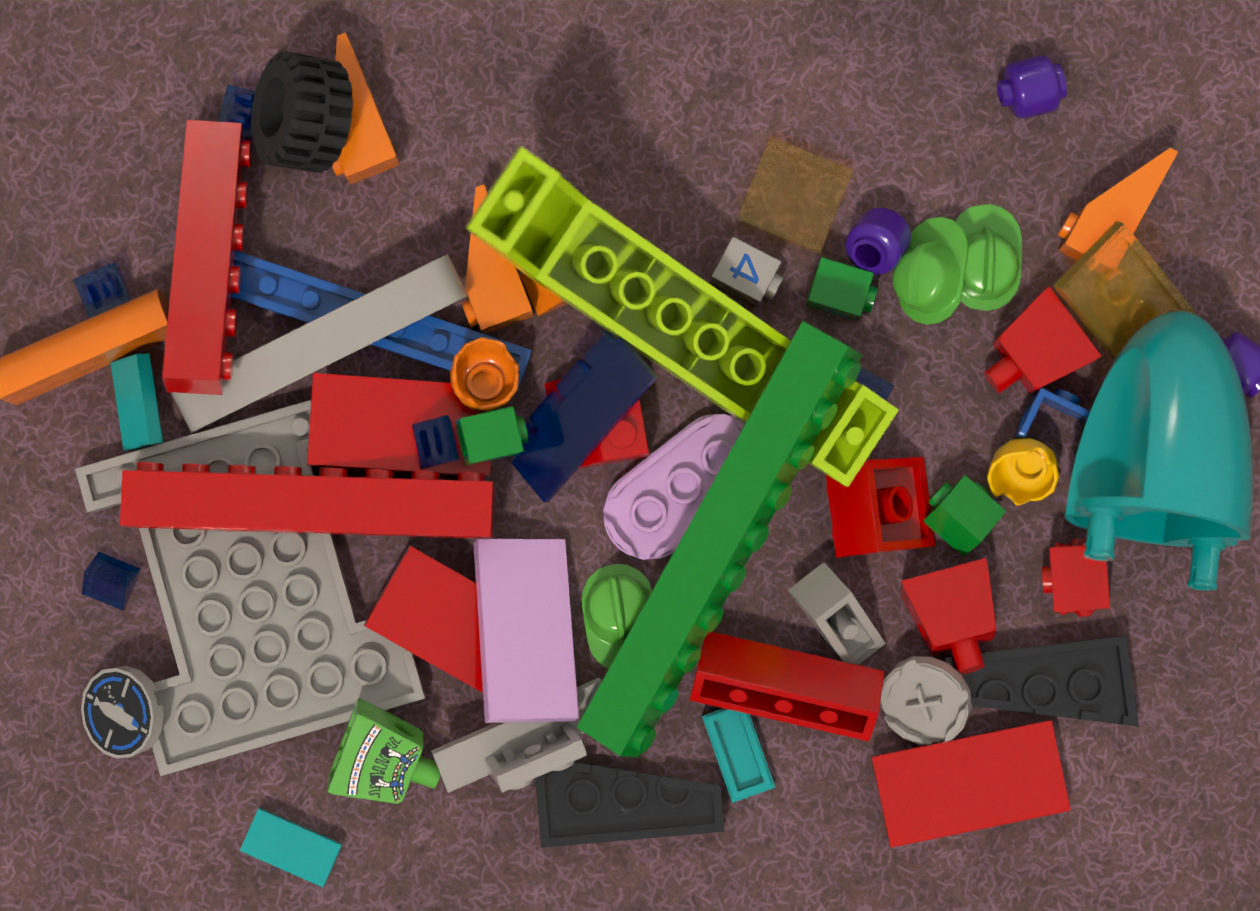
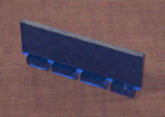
[511,330,658,503]

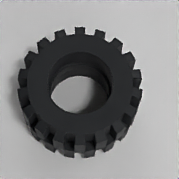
[251,51,353,173]

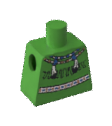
[327,698,440,804]

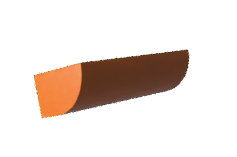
[0,288,169,405]

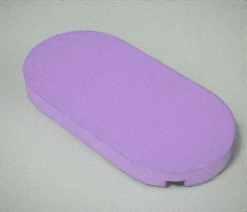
[603,414,745,560]

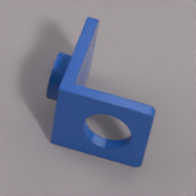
[1012,388,1090,439]

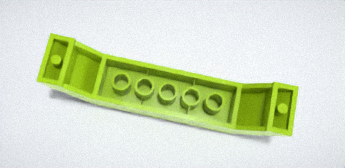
[465,146,899,487]

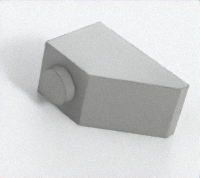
[788,562,886,665]

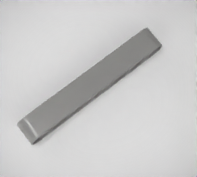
[171,254,468,433]

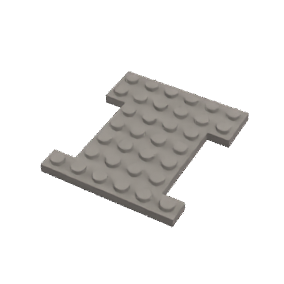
[75,400,426,776]

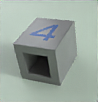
[711,237,784,307]

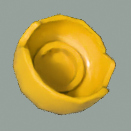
[987,438,1061,506]

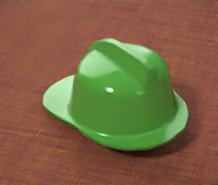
[955,204,1022,311]
[892,217,968,325]
[582,564,652,669]

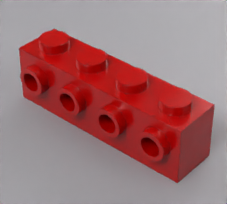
[690,632,885,741]

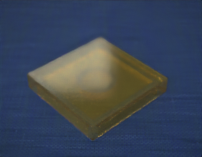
[736,136,853,254]

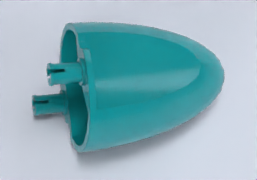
[1065,311,1253,591]

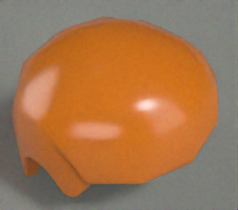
[450,337,519,412]

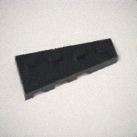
[943,635,1139,727]
[536,762,725,848]

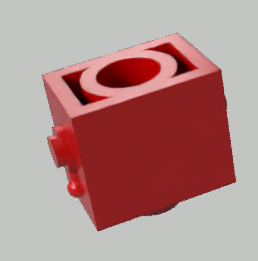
[1041,538,1110,617]

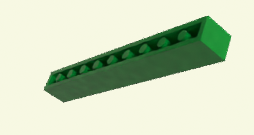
[577,321,863,757]

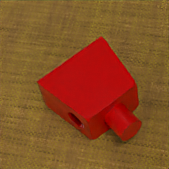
[983,287,1101,394]
[900,558,996,674]

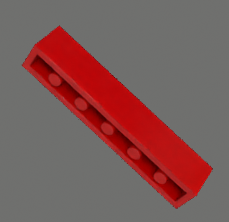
[162,120,252,395]

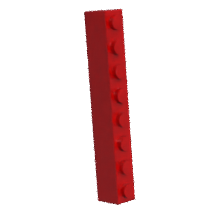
[120,462,495,539]

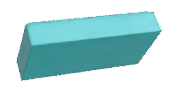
[110,354,163,451]
[702,708,775,803]
[239,807,343,887]

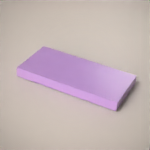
[473,539,579,723]

